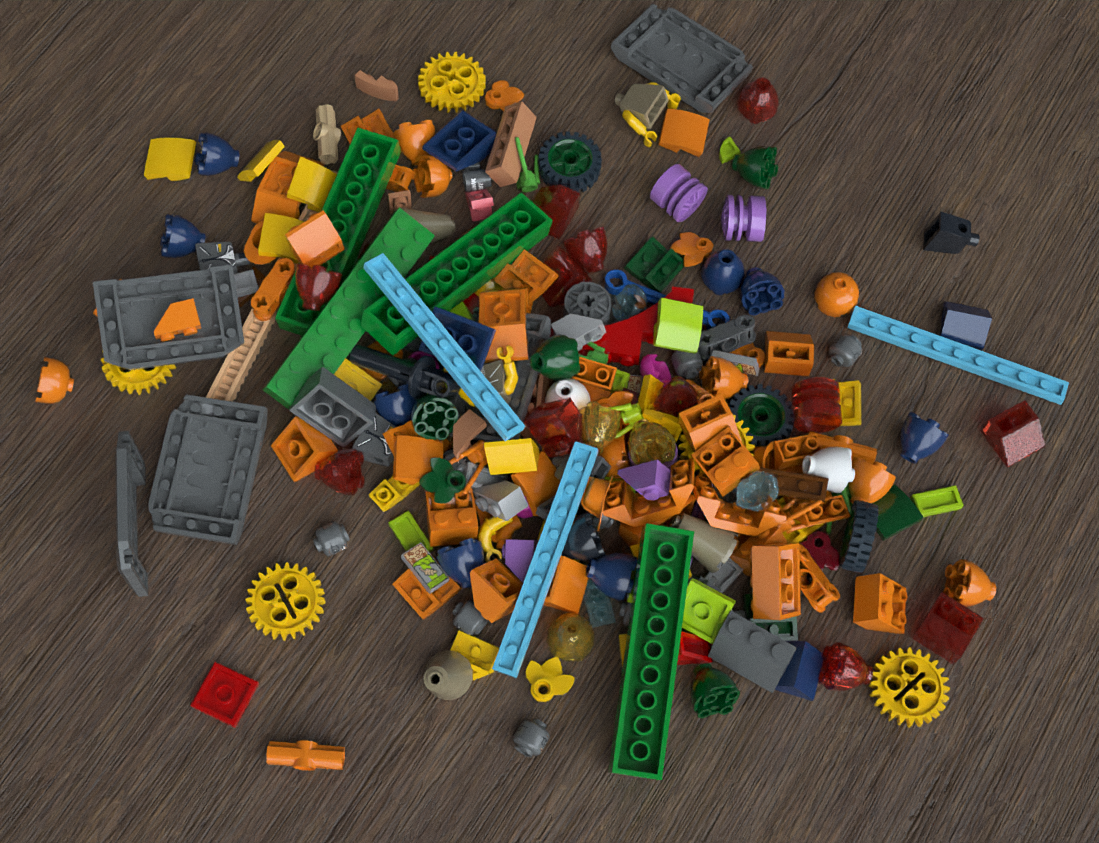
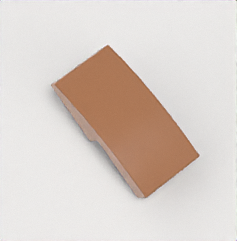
[355,70,399,101]
[388,190,412,214]

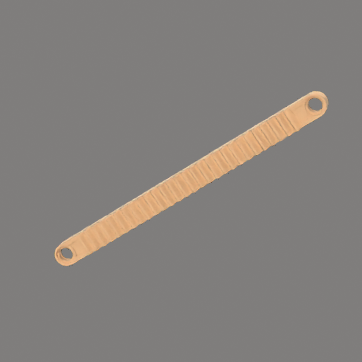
[206,170,338,402]

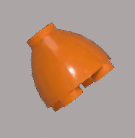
[393,120,435,166]
[699,356,748,399]
[848,457,896,504]
[942,559,996,607]

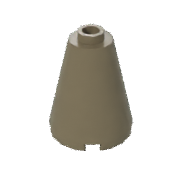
[394,207,455,244]
[669,513,738,573]
[424,650,473,700]

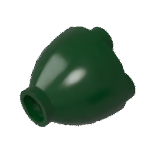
[732,146,778,189]
[530,334,580,380]
[411,394,458,440]
[691,663,740,718]

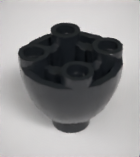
[561,511,605,560]

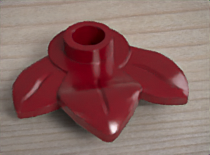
[799,531,840,578]

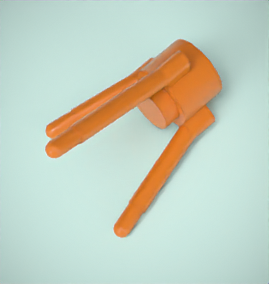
[449,440,488,494]
[775,498,822,534]

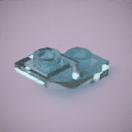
[583,580,615,628]

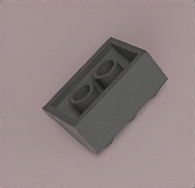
[289,367,376,448]
[708,611,796,693]

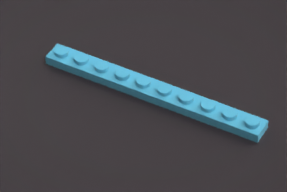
[363,253,525,441]
[847,306,1069,405]
[492,441,599,678]

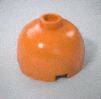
[414,154,452,198]
[814,272,859,317]
[35,357,74,404]
[597,434,630,479]

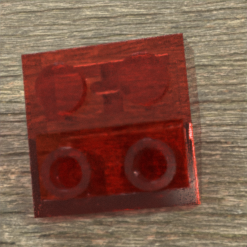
[524,397,583,458]
[981,400,1045,468]
[912,592,984,665]

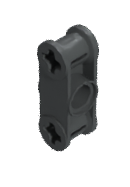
[698,315,756,361]

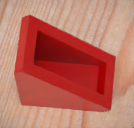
[677,631,712,665]

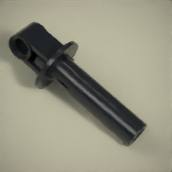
[350,344,461,399]

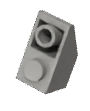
[551,313,606,351]
[473,481,528,521]

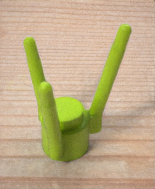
[595,403,644,450]

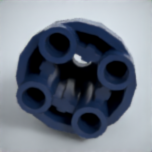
[195,132,239,176]
[160,214,205,258]
[701,249,744,295]
[740,267,785,316]
[373,384,418,427]
[900,412,949,464]
[436,538,484,589]
[585,553,637,601]

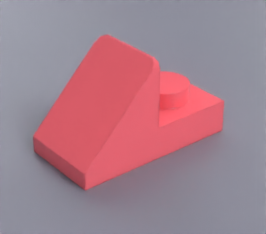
[465,189,494,221]

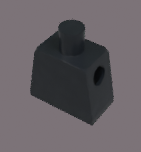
[923,212,980,254]

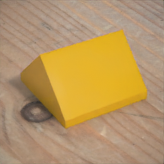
[484,438,540,475]

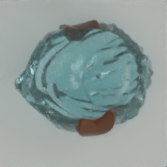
[612,284,647,322]
[736,470,779,511]

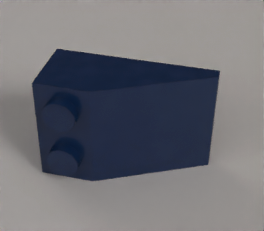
[422,111,496,171]
[419,307,496,371]

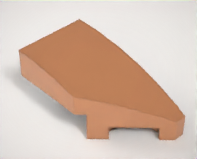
[453,409,487,459]

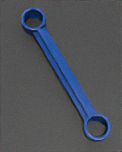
[604,270,730,330]

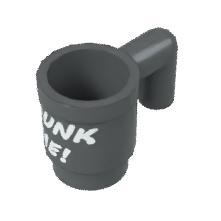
[461,163,491,193]

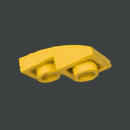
[369,476,420,512]

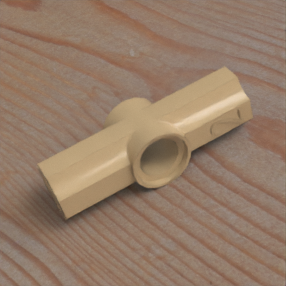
[313,104,341,165]

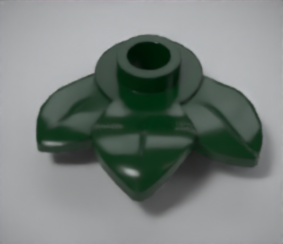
[419,457,466,504]

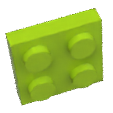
[682,578,736,644]

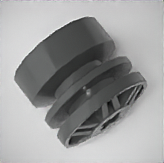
[563,282,611,326]

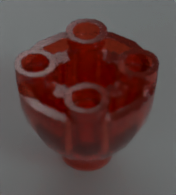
[737,78,779,124]
[563,226,608,274]
[295,264,343,311]
[654,377,699,418]
[315,449,365,495]
[818,642,873,691]

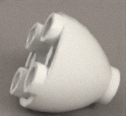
[545,378,591,425]
[802,447,855,493]

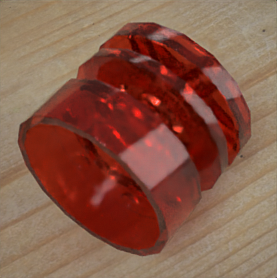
[791,377,842,433]

